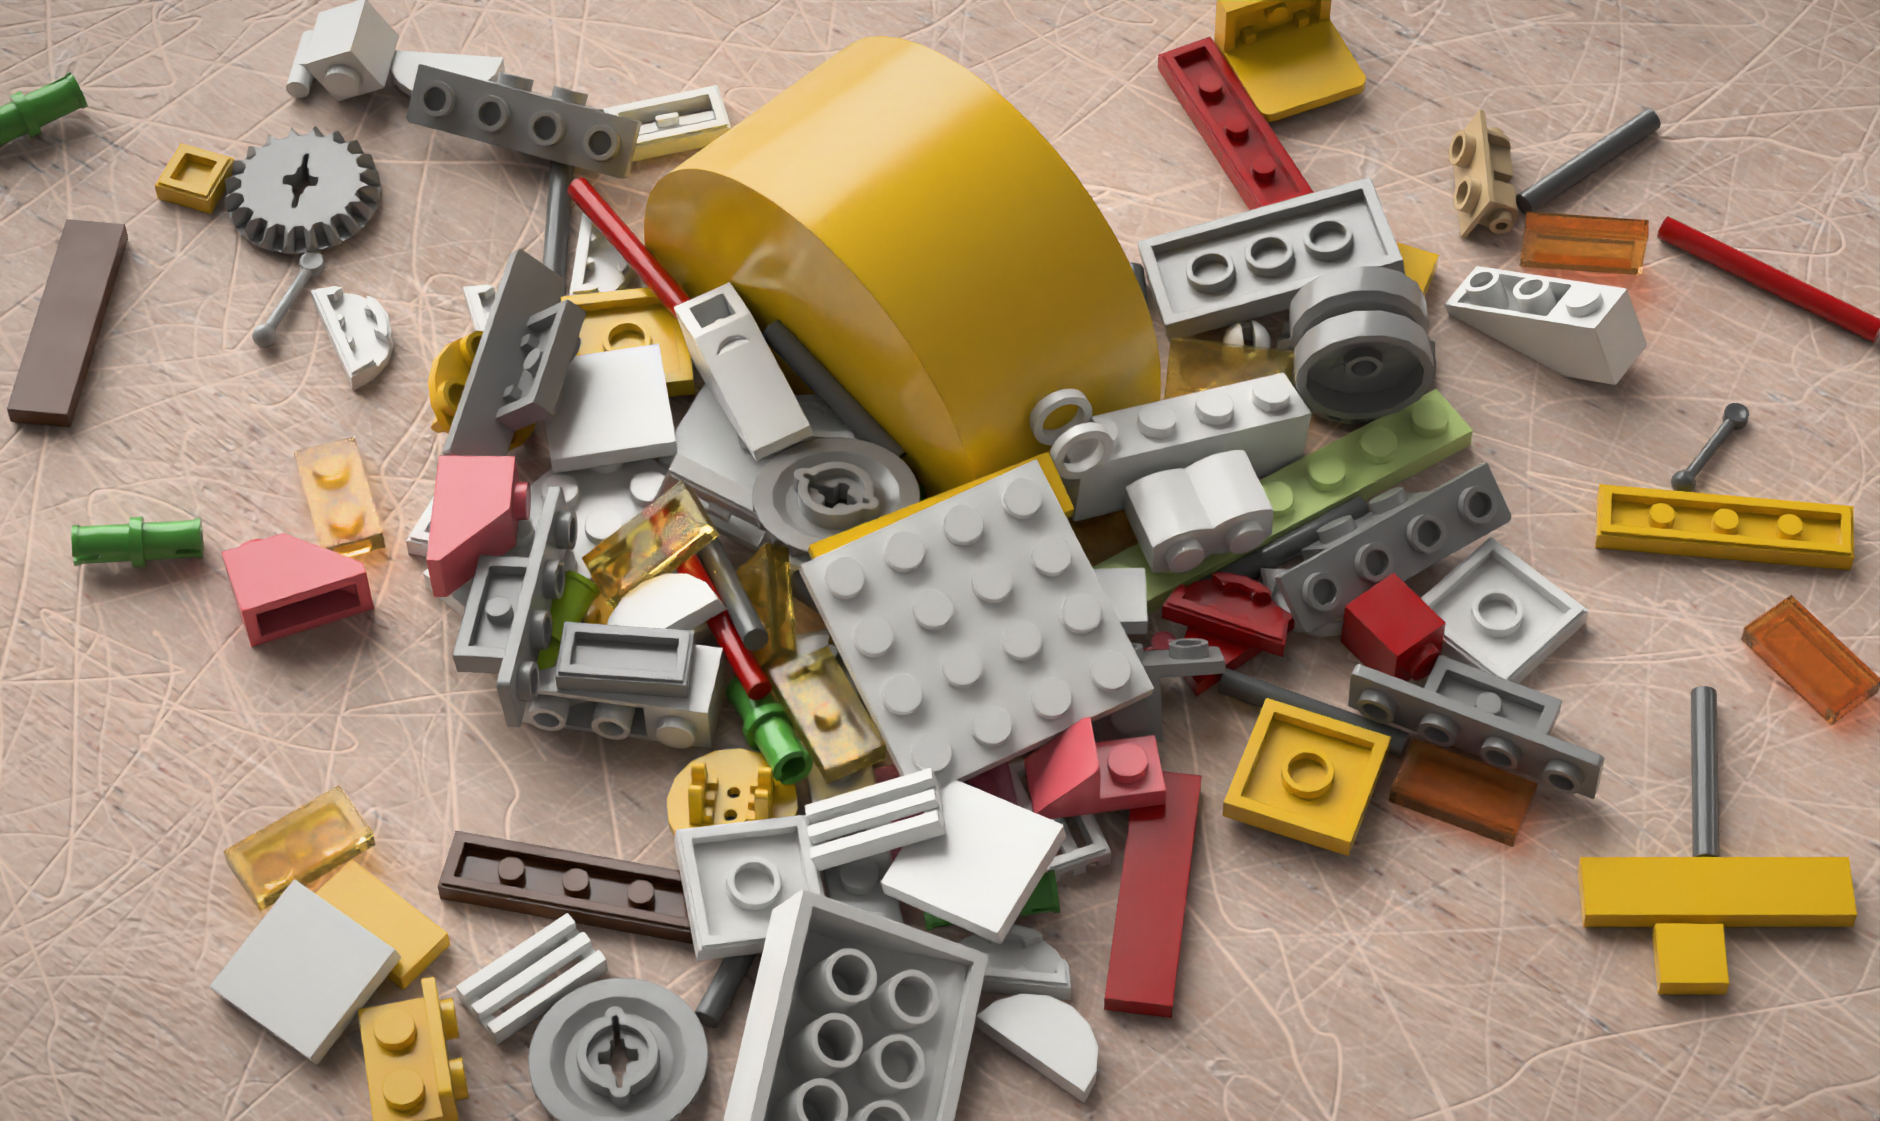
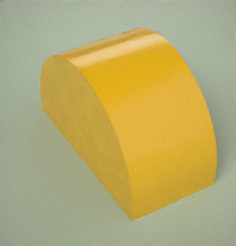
[644,36,1161,499]

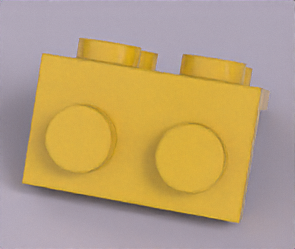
[1214,0,1366,122]

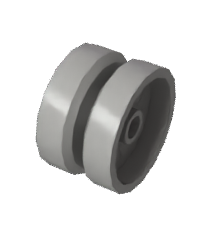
[1289,266,1434,420]

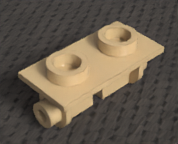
[1449,109,1519,238]

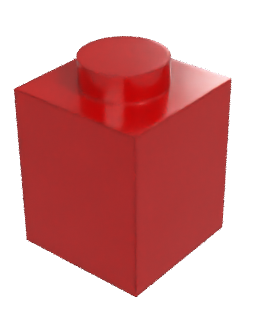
[1341,573,1446,682]

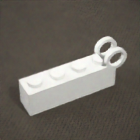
[1029,372,1312,522]

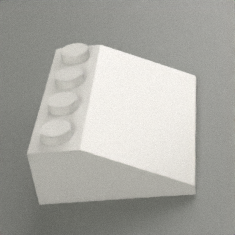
[723,889,989,1121]

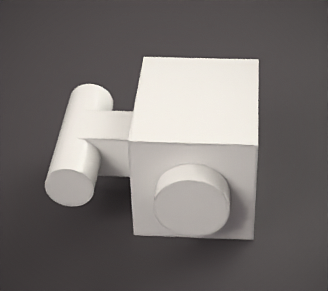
[286,0,399,102]

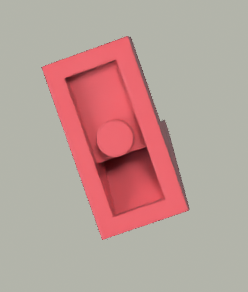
[1024,717,1166,819]

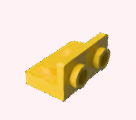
[357,977,469,1121]

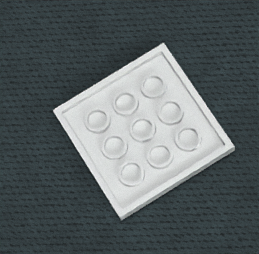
[799,459,1154,788]

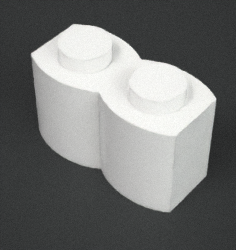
[1125,450,1273,573]

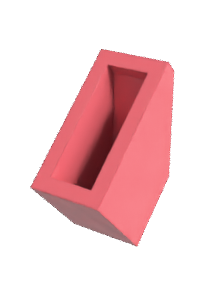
[426,455,531,597]
[221,533,374,647]

